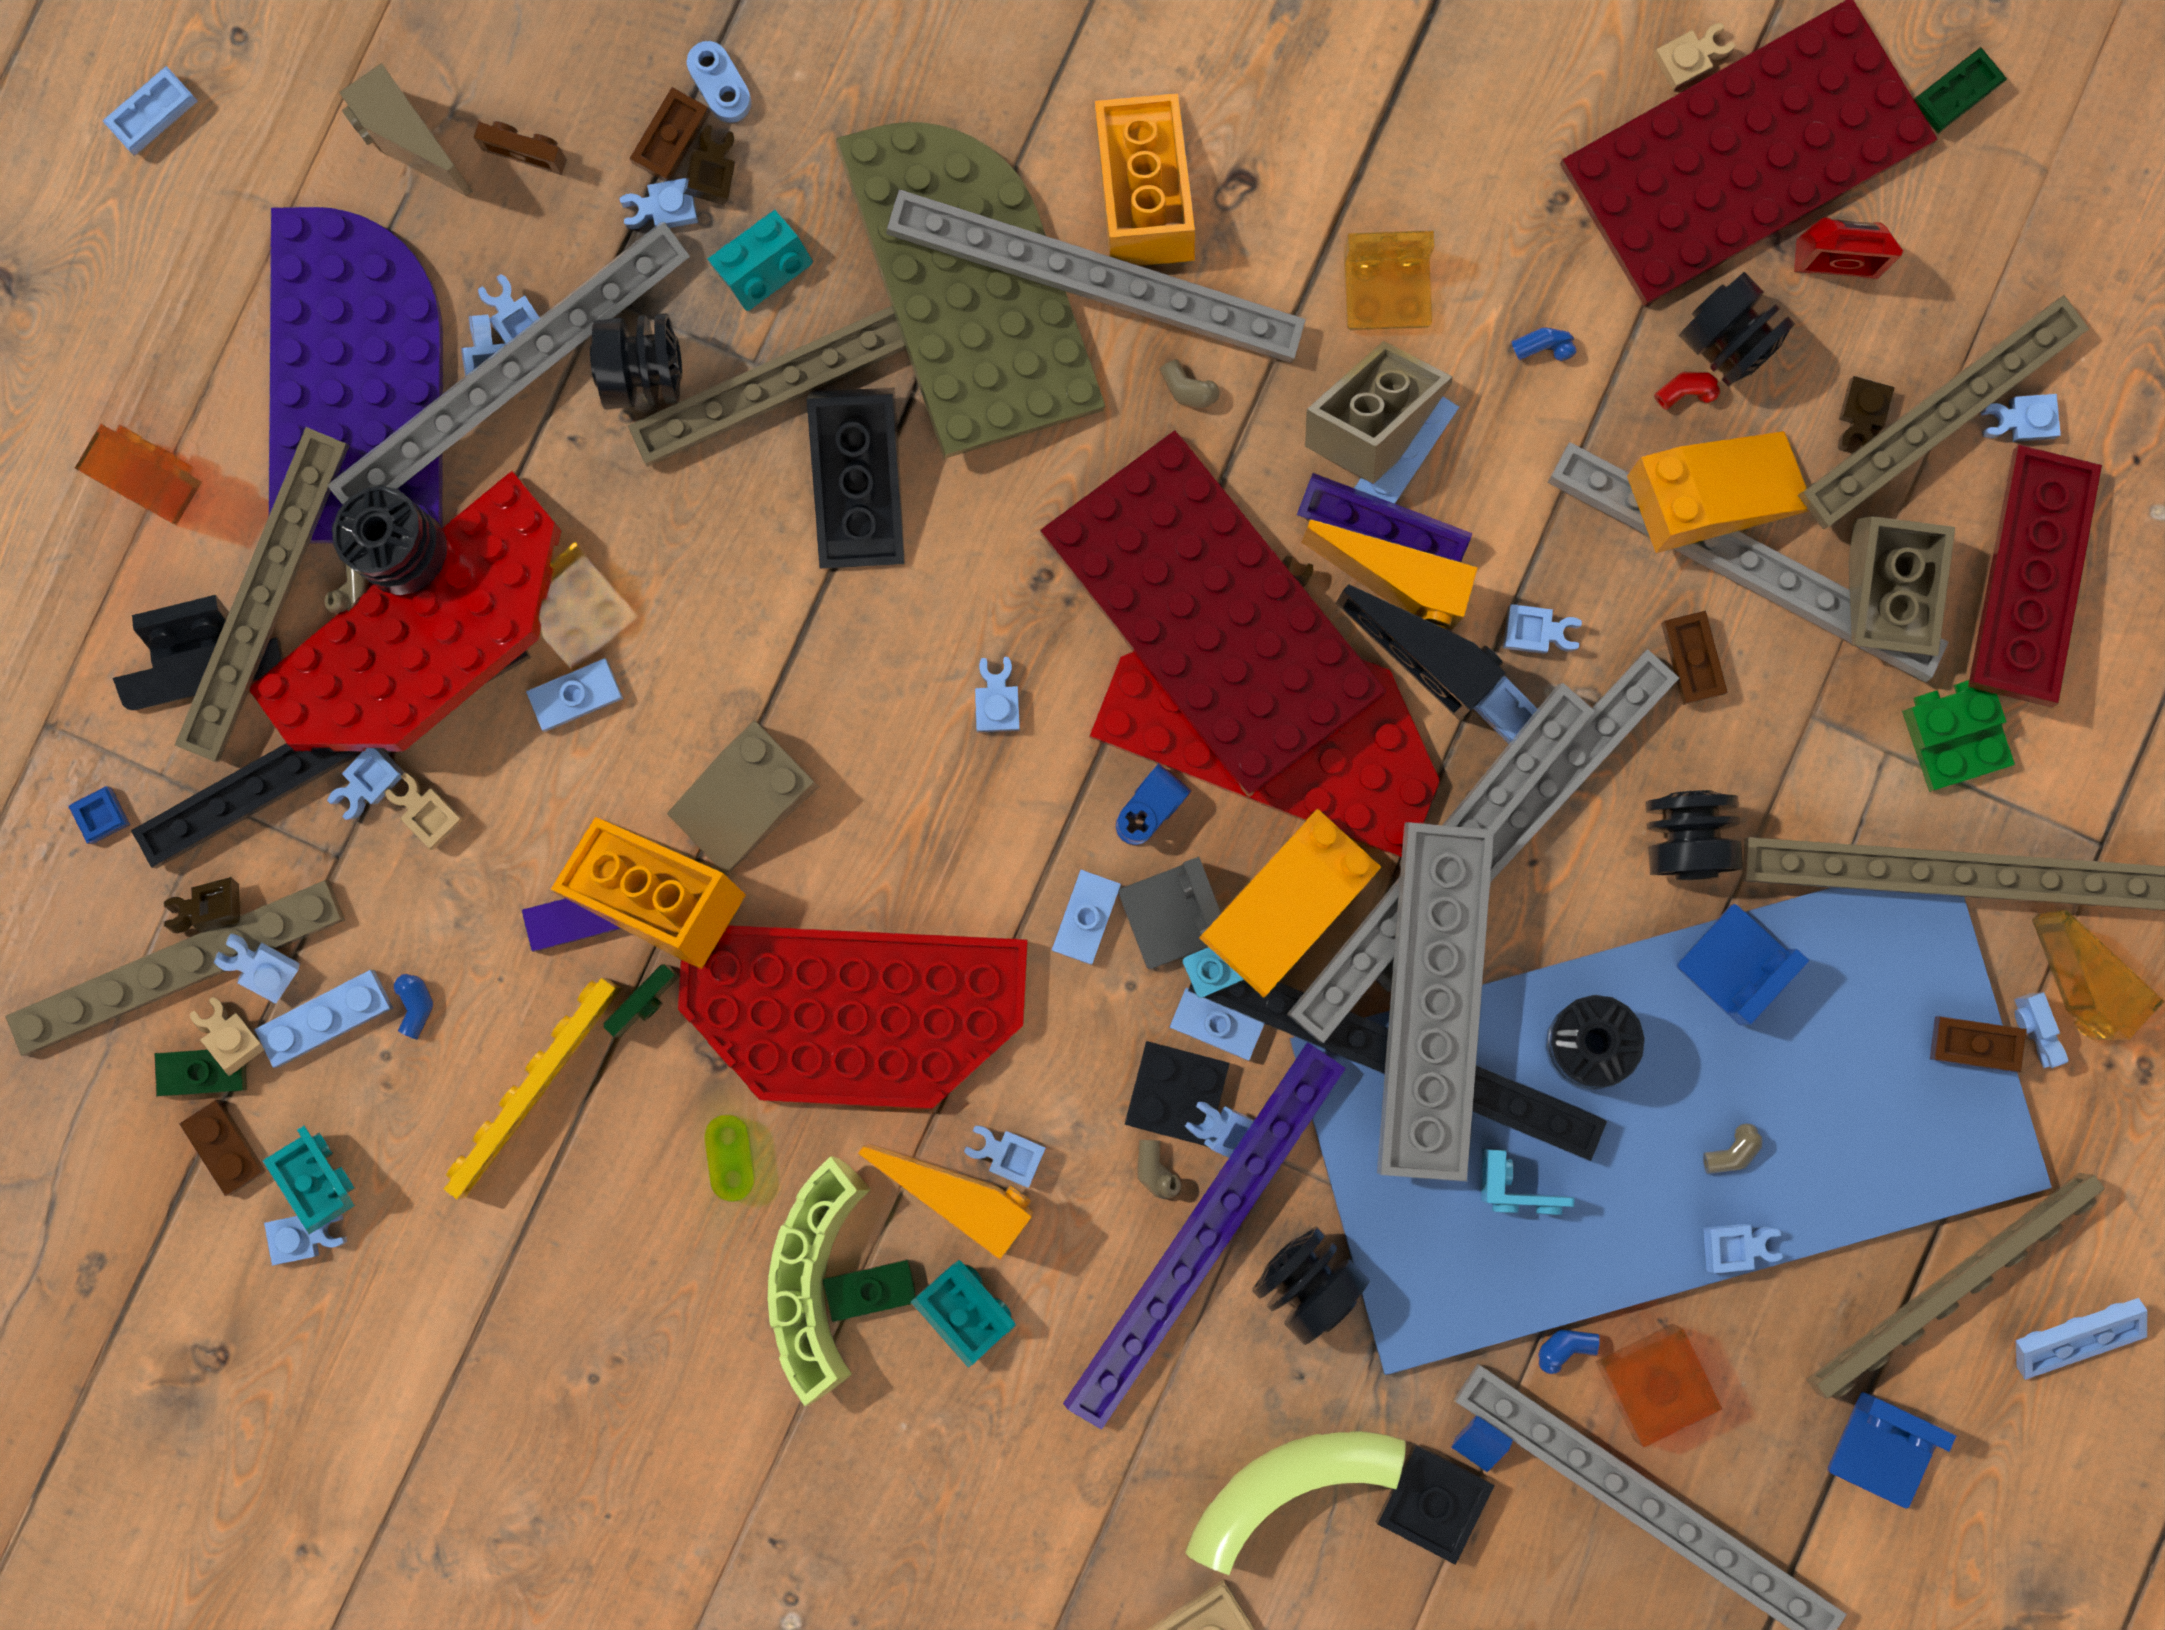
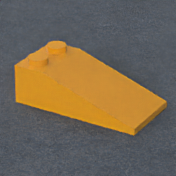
[1095,93,1195,266]
[1627,431,1809,553]
[1301,519,1478,630]
[1199,809,1381,997]
[551,817,746,969]
[858,1143,1033,1259]

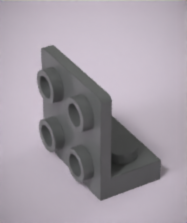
[1118,857,1221,969]

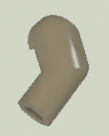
[1159,359,1219,408]
[325,564,369,614]
[1703,1123,1762,1174]

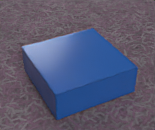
[68,786,130,844]
[1451,1415,1513,1472]

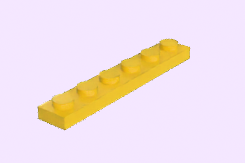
[443,978,622,1200]

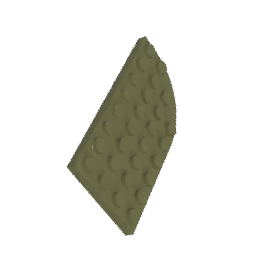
[836,122,1106,459]

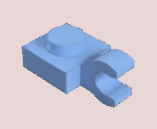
[461,315,506,376]

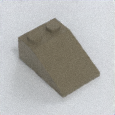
[339,63,473,196]
[1305,341,1453,484]
[1848,516,1955,656]
[667,720,819,875]

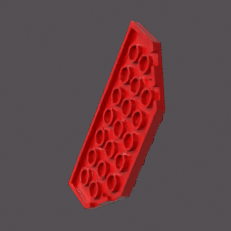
[249,471,562,752]
[1089,651,1440,859]
[678,925,1028,1109]

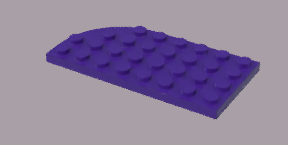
[269,207,443,544]

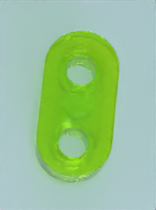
[704,1114,756,1202]

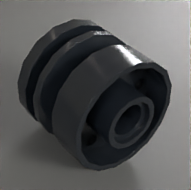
[1678,272,1796,387]
[590,313,683,410]
[332,486,447,595]
[1645,790,1743,880]
[1545,995,1645,1090]
[1252,1226,1369,1345]

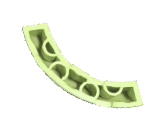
[767,1156,871,1406]
[1185,1431,1406,1575]

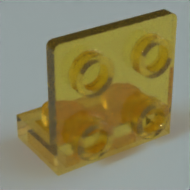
[1344,231,1435,330]
[538,542,637,670]

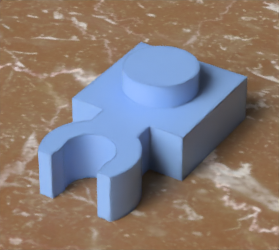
[620,178,698,230]
[478,274,540,344]
[1981,394,2061,442]
[1503,604,1582,654]
[975,657,1020,733]
[327,748,405,820]
[214,934,300,1004]
[2014,992,2069,1068]
[1185,1102,1254,1158]
[964,1125,1046,1188]
[264,1214,347,1266]
[1703,1224,1782,1273]

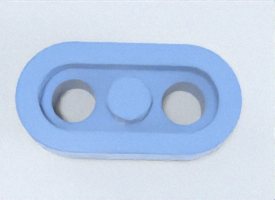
[687,41,751,123]

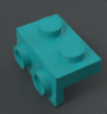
[707,209,813,311]
[262,1125,355,1234]
[911,1260,1016,1368]

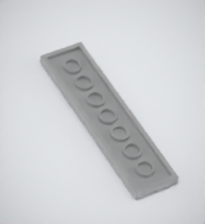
[1377,822,1494,1181]

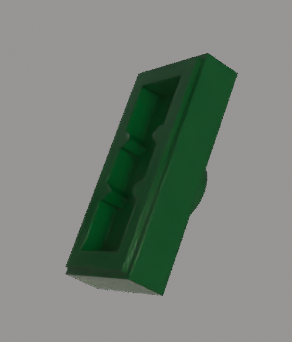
[1914,47,2007,134]
[603,964,680,1037]
[154,1050,247,1097]
[823,1259,917,1322]

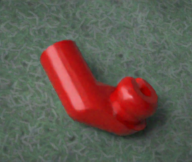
[1654,371,1720,410]

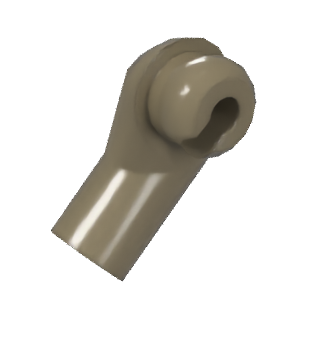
[1138,1139,1181,1199]

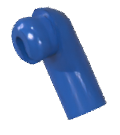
[1512,327,1577,361]
[394,974,433,1040]
[1538,1330,1599,1374]

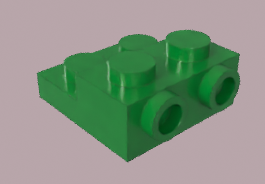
[1902,680,2015,792]

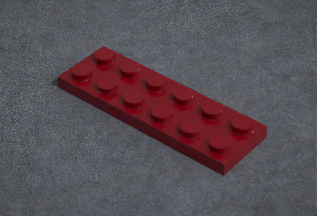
[1968,445,2102,708]

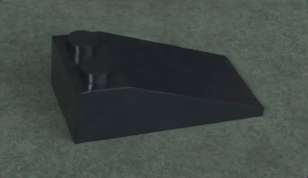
[806,387,905,569]
[1335,584,1506,720]

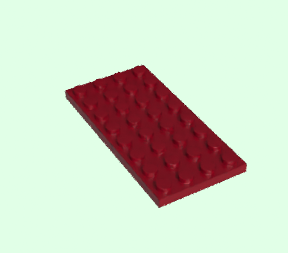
[1560,0,1938,307]
[1040,430,1386,798]

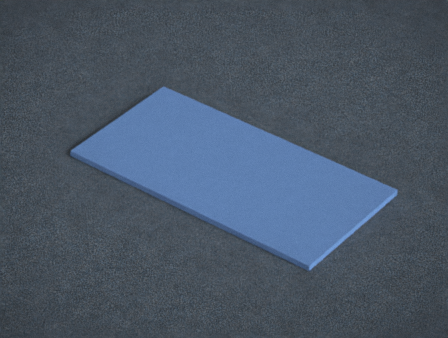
[1289,888,2052,1375]

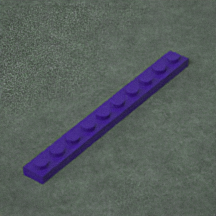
[1063,1042,1346,1430]

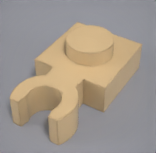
[1653,23,1735,91]
[385,773,464,850]
[190,997,265,1076]

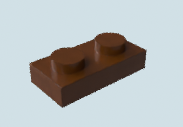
[629,87,710,182]
[473,121,567,175]
[1661,610,1728,705]
[1930,1016,2026,1072]
[179,1099,267,1196]

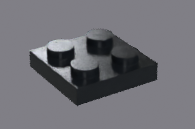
[1124,1041,1230,1147]
[1375,1443,1495,1565]

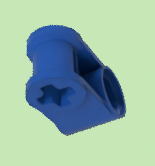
[1116,763,1192,845]

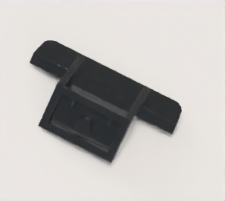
[112,594,283,710]

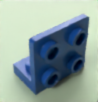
[1676,904,1810,1025]
[1827,1391,1956,1509]

